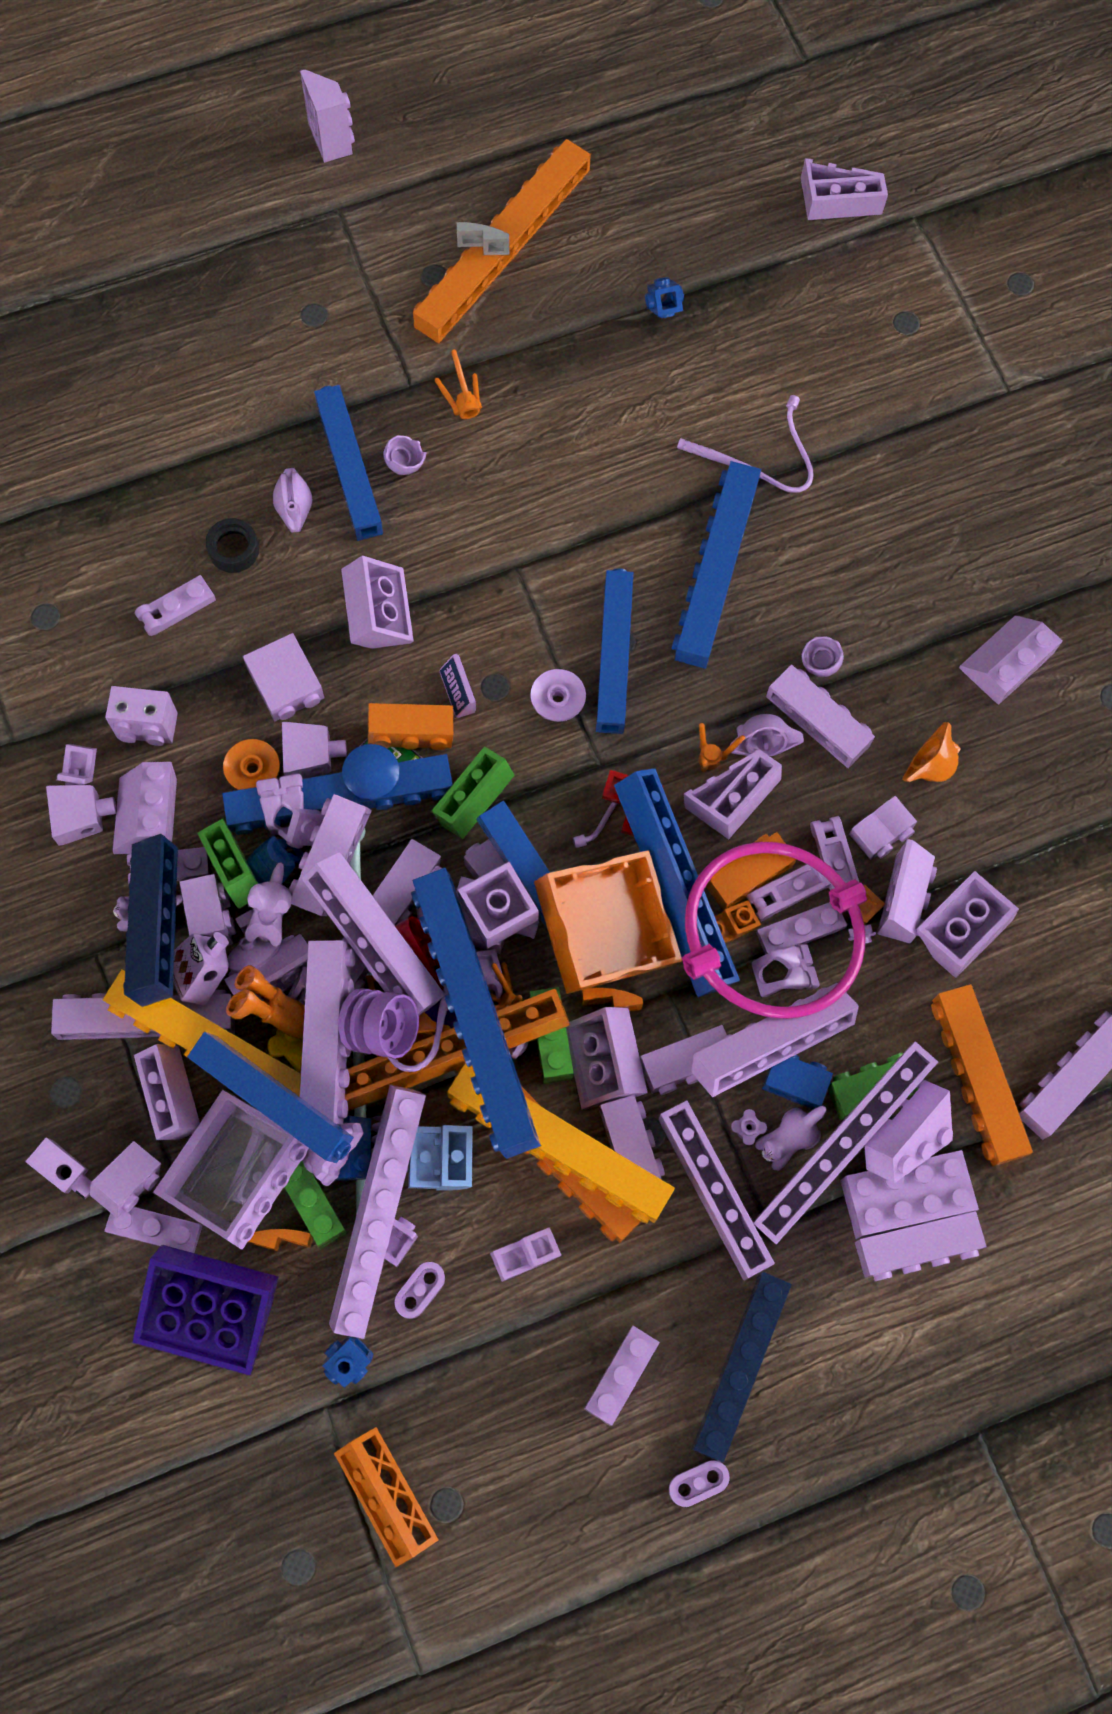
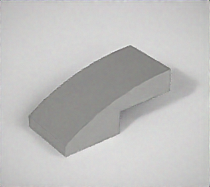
[456,222,509,255]

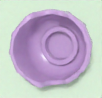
[383,435,426,475]
[802,636,844,677]

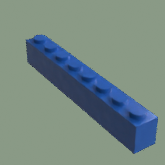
[672,461,761,669]
[222,754,453,835]
[614,768,740,997]

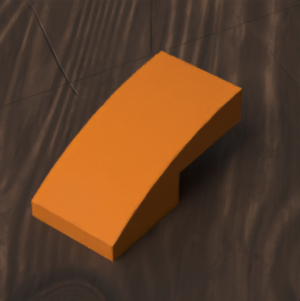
[581,988,643,1012]
[248,1229,313,1252]

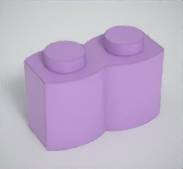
[849,796,917,860]

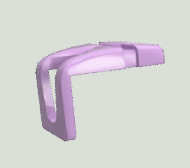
[256,773,304,835]
[752,944,820,997]

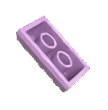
[300,70,355,163]
[341,556,414,649]
[959,615,1062,705]
[113,762,177,854]
[877,839,937,943]
[916,871,1019,978]
[224,934,308,1001]
[566,1007,648,1109]

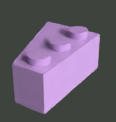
[801,158,888,220]
[684,749,782,840]
[864,1080,953,1183]

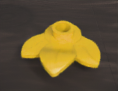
[267,1029,303,1073]

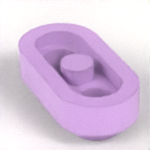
[395,1262,445,1319]
[669,1460,729,1507]

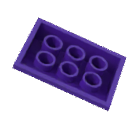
[132,1245,278,1375]

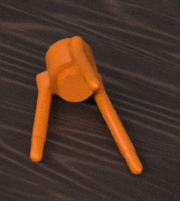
[434,349,482,419]
[698,723,745,772]

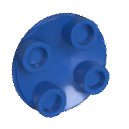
[342,744,399,800]

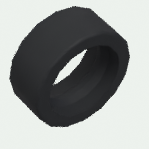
[206,518,259,573]

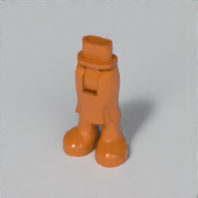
[226,965,305,1041]

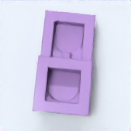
[490,1227,561,1282]

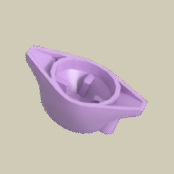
[273,468,313,533]
[730,714,804,756]

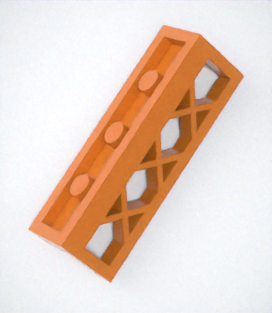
[334,1427,439,1567]

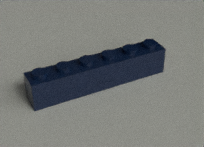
[123,834,178,1007]
[691,1272,792,1463]

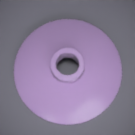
[531,669,586,722]
[227,937,281,973]

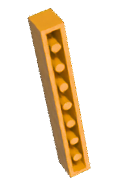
[103,969,301,1097]
[447,1063,675,1224]

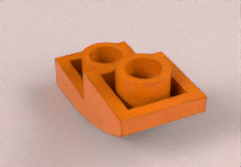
[714,900,761,944]

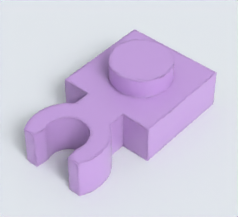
[476,949,502,999]

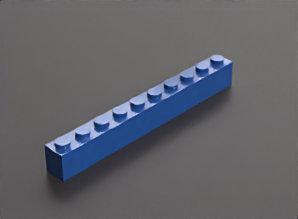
[411,868,541,1159]

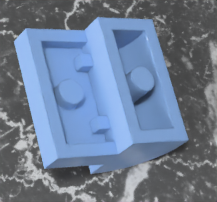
[408,1125,473,1190]

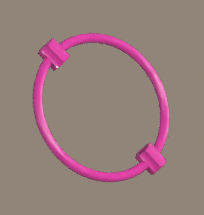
[682,842,867,1019]

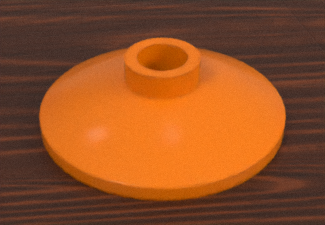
[223,739,280,790]

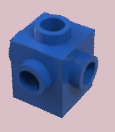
[645,277,684,318]
[323,1336,374,1388]

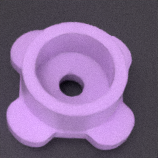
[731,1109,767,1145]

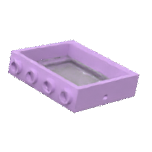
[153,1090,309,1250]

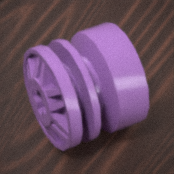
[338,988,419,1059]

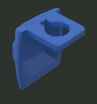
[246,836,304,884]

